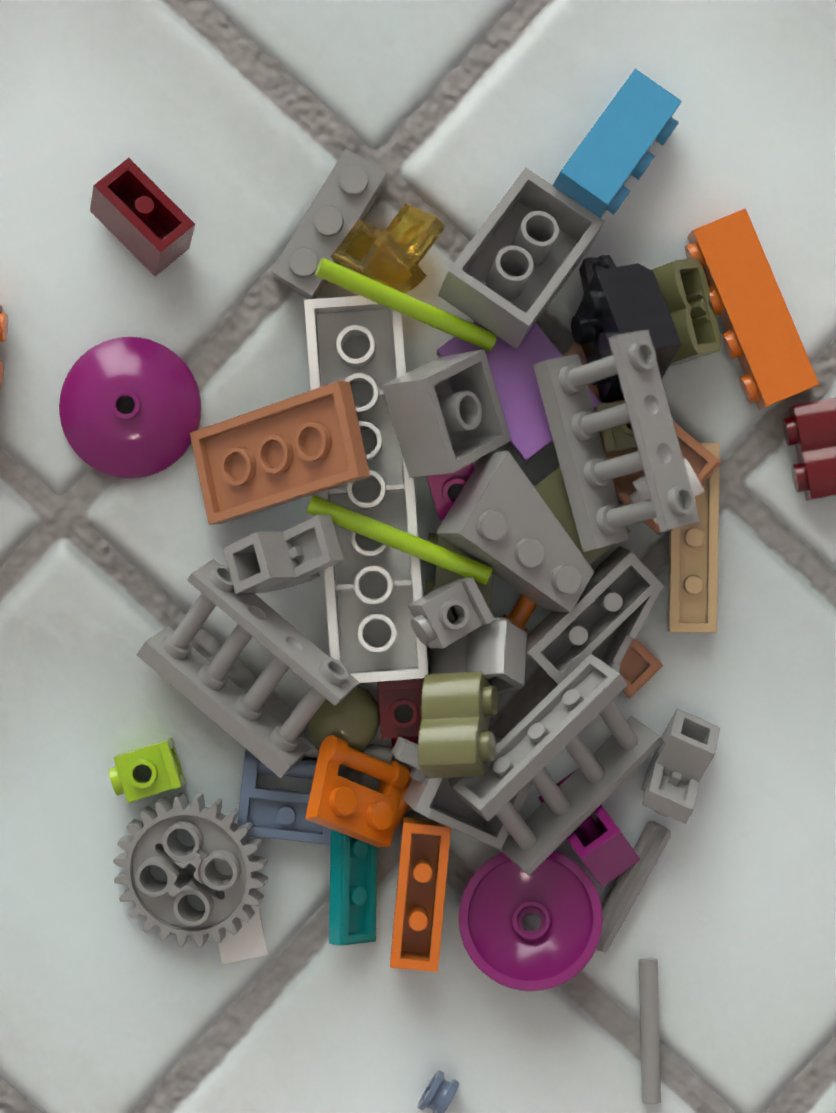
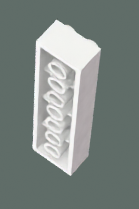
[304,296,428,683]

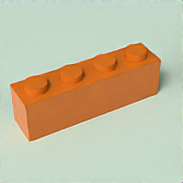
[685,208,820,410]

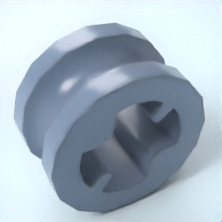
[417,1070,459,1113]

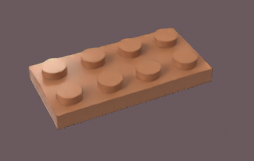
[190,381,370,525]

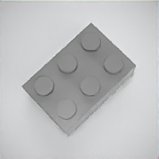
[438,167,605,349]

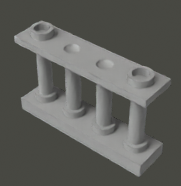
[533,330,700,552]
[136,559,360,778]
[453,654,664,875]

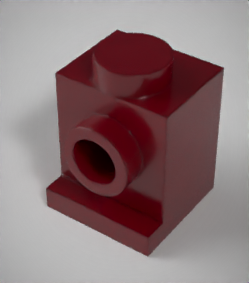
[377,678,424,747]

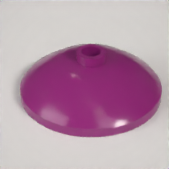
[59,337,201,479]
[459,850,603,991]

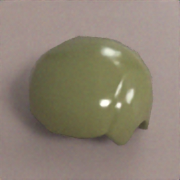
[307,685,380,752]

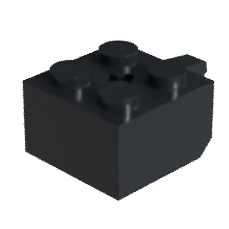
[571,255,682,402]

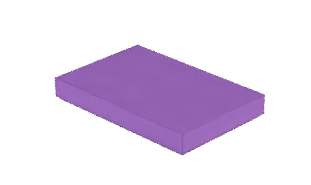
[437,321,601,464]

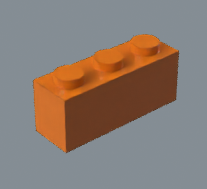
[390,817,451,972]

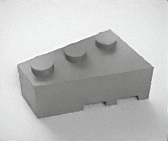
[436,451,594,613]
[526,545,664,685]

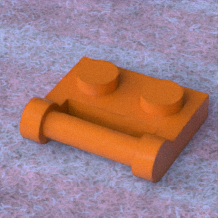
[305,735,410,848]

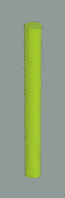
[315,258,497,351]
[306,495,493,585]

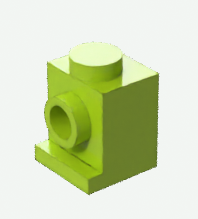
[108,738,186,803]

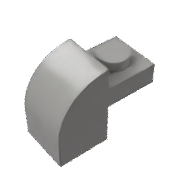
[223,515,344,594]
[641,709,720,824]

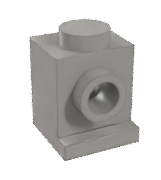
[408,577,495,648]

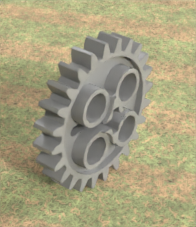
[113,793,268,948]

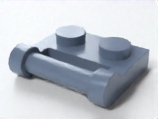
[237,749,340,845]

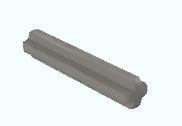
[596,821,671,952]

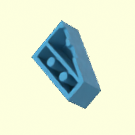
[553,69,682,218]

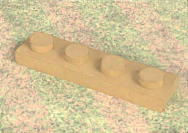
[668,443,720,633]

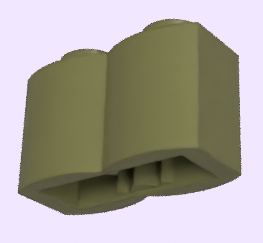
[652,258,721,366]
[418,672,498,778]

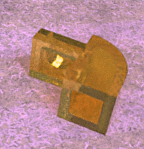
[331,203,446,293]

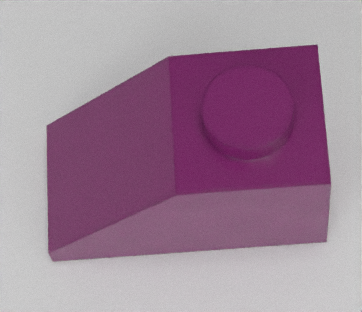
[537,770,640,887]

